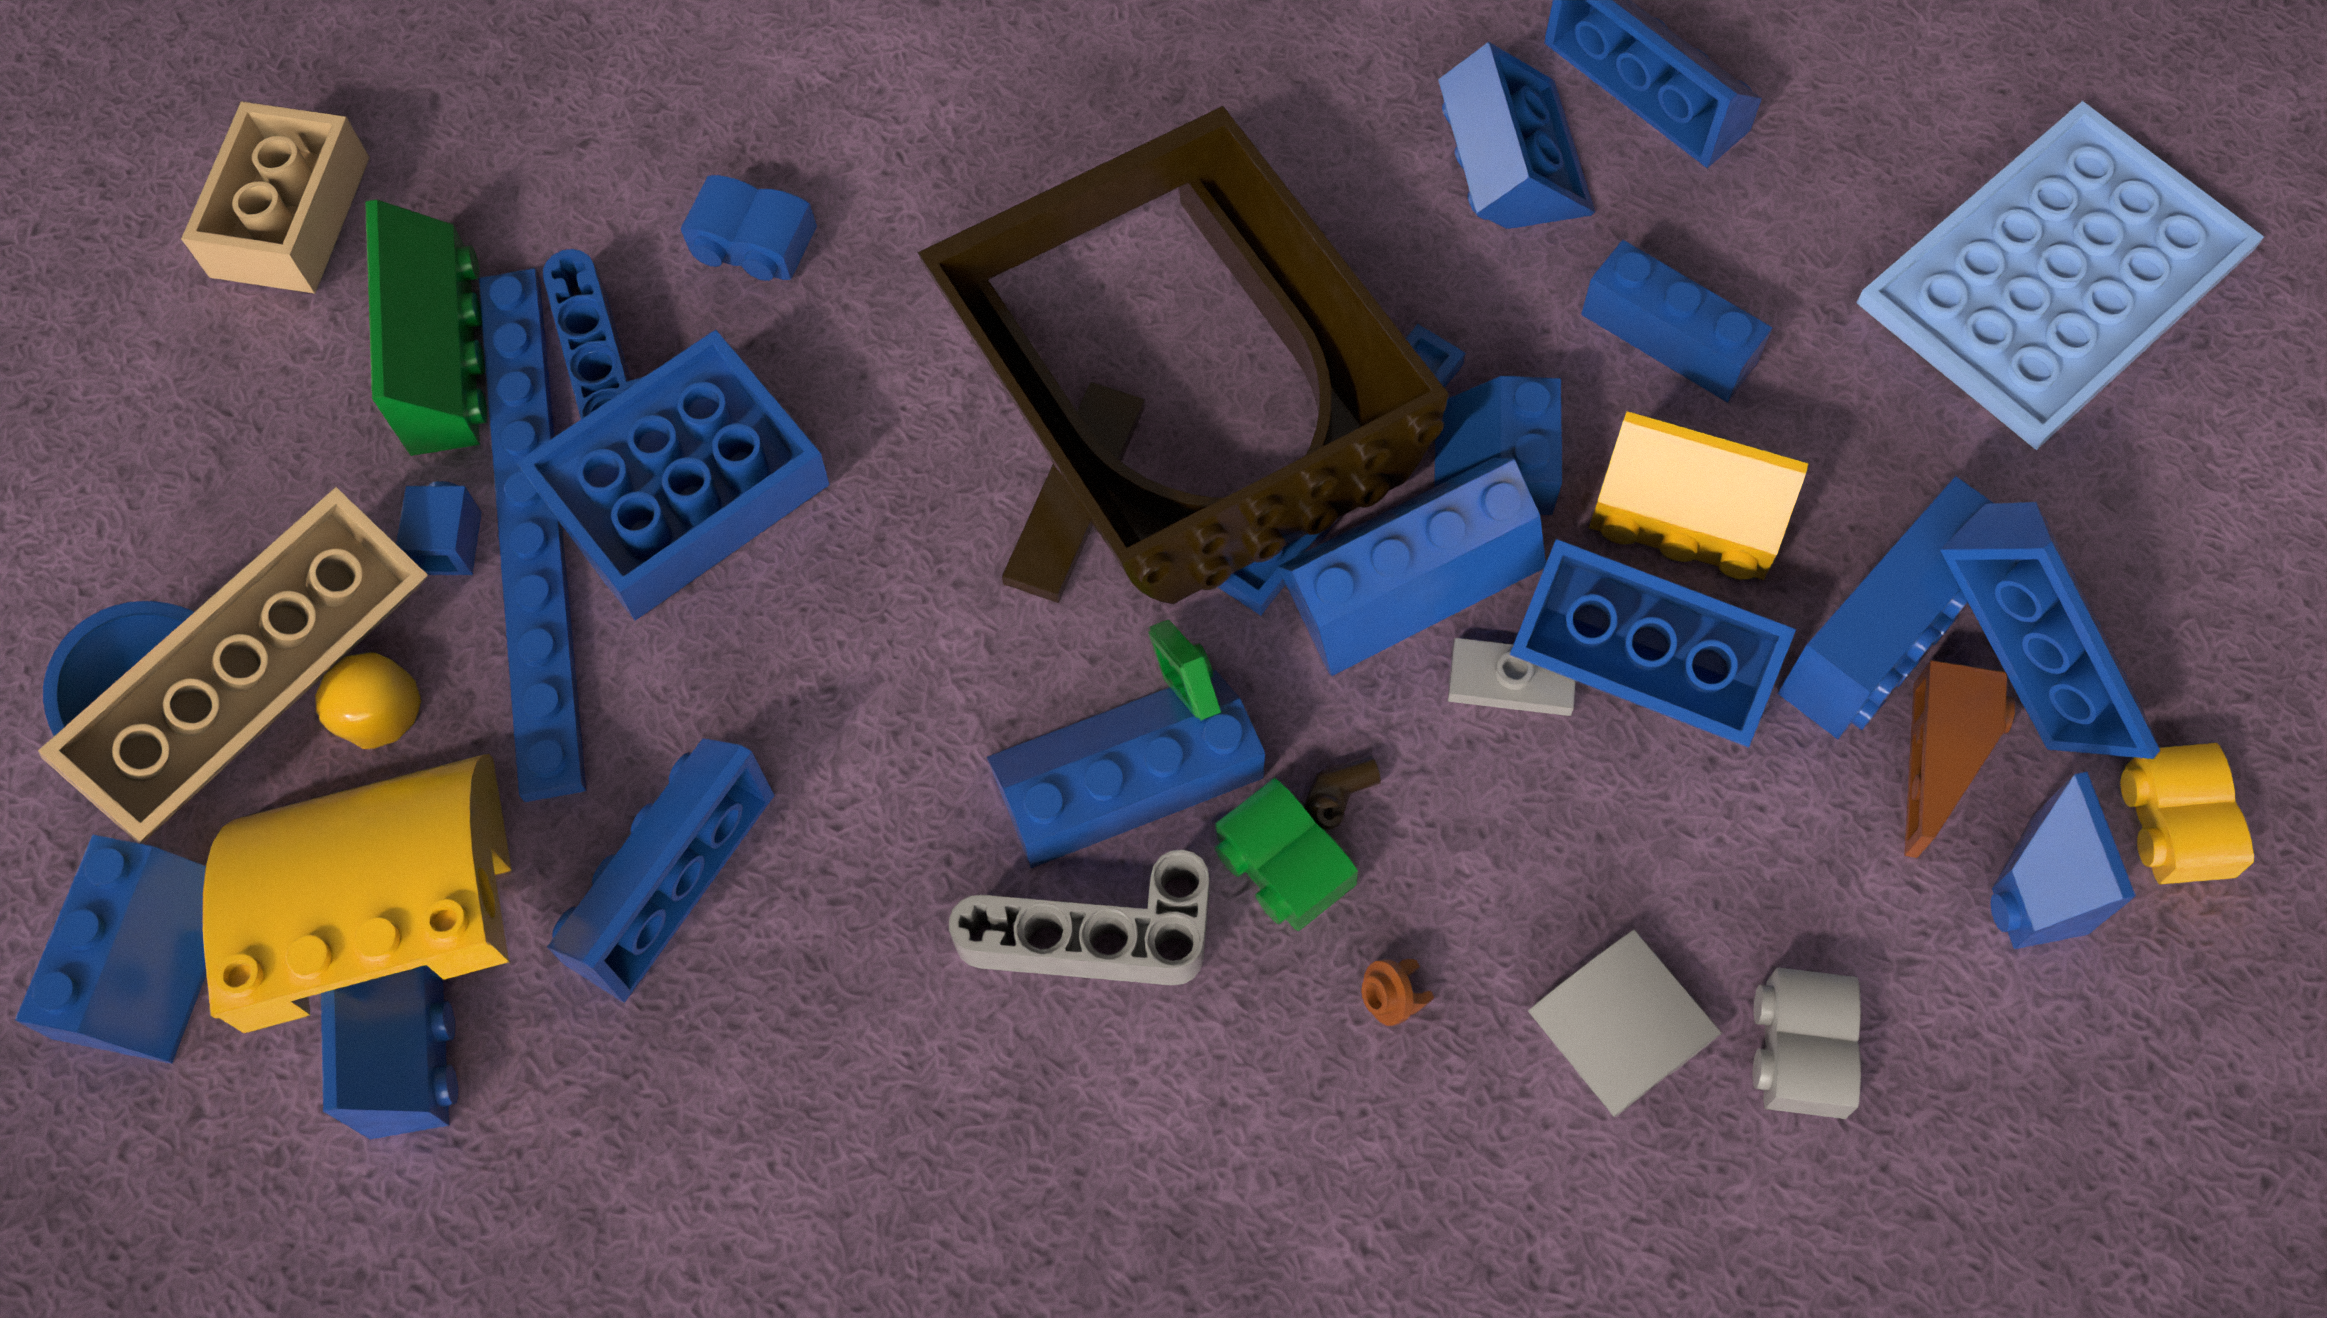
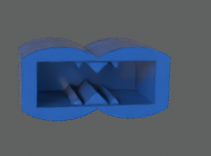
[680,175,817,281]

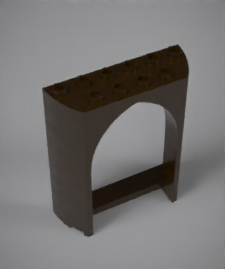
[917,106,1449,604]

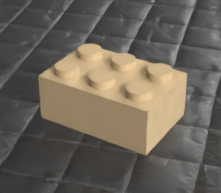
[181,102,370,294]

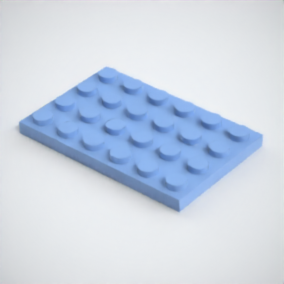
[1856,101,2264,450]

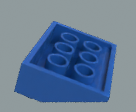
[516,330,830,621]

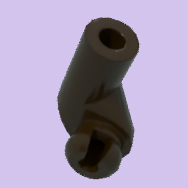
[1304,754,1381,830]

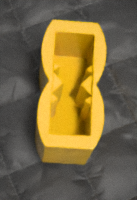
[2120,743,2254,885]

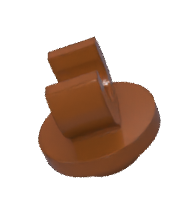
[1361,959,1434,1026]

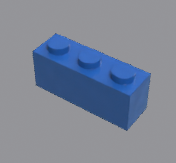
[1581,239,1773,403]

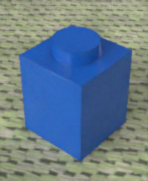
[396,481,482,575]

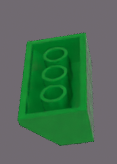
[365,199,488,456]

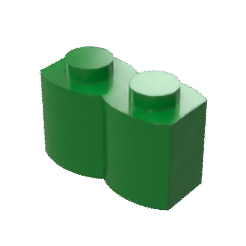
[1214,777,1358,932]

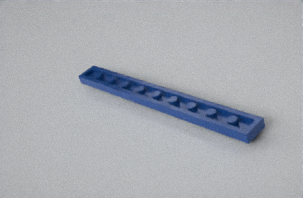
[479,268,587,802]

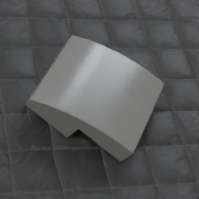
[1528,930,1722,1117]

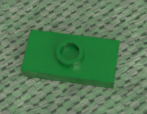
[1148,619,1221,721]

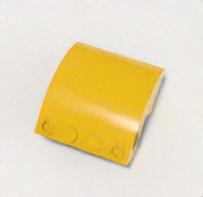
[203,754,512,1033]

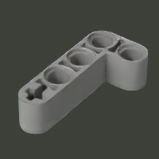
[949,850,1209,985]

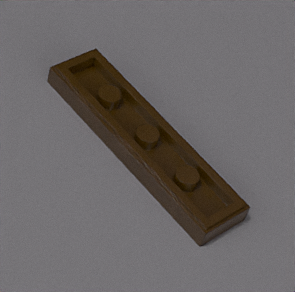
[1002,382,1145,603]

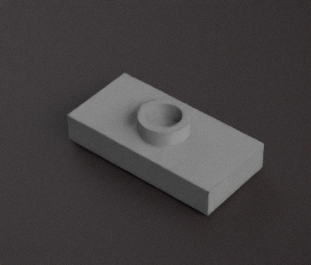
[1448,638,1576,716]

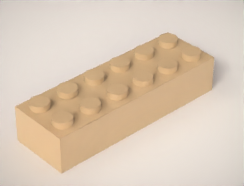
[38,487,428,844]

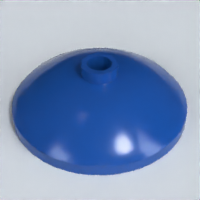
[43,601,194,736]

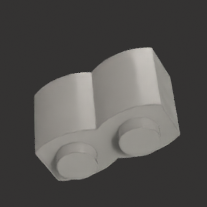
[1752,967,1861,1119]

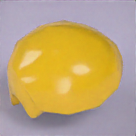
[315,652,421,749]

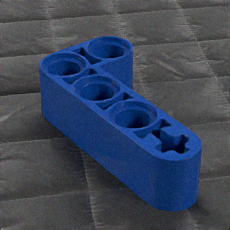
[543,249,645,419]

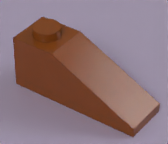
[1904,660,2015,858]

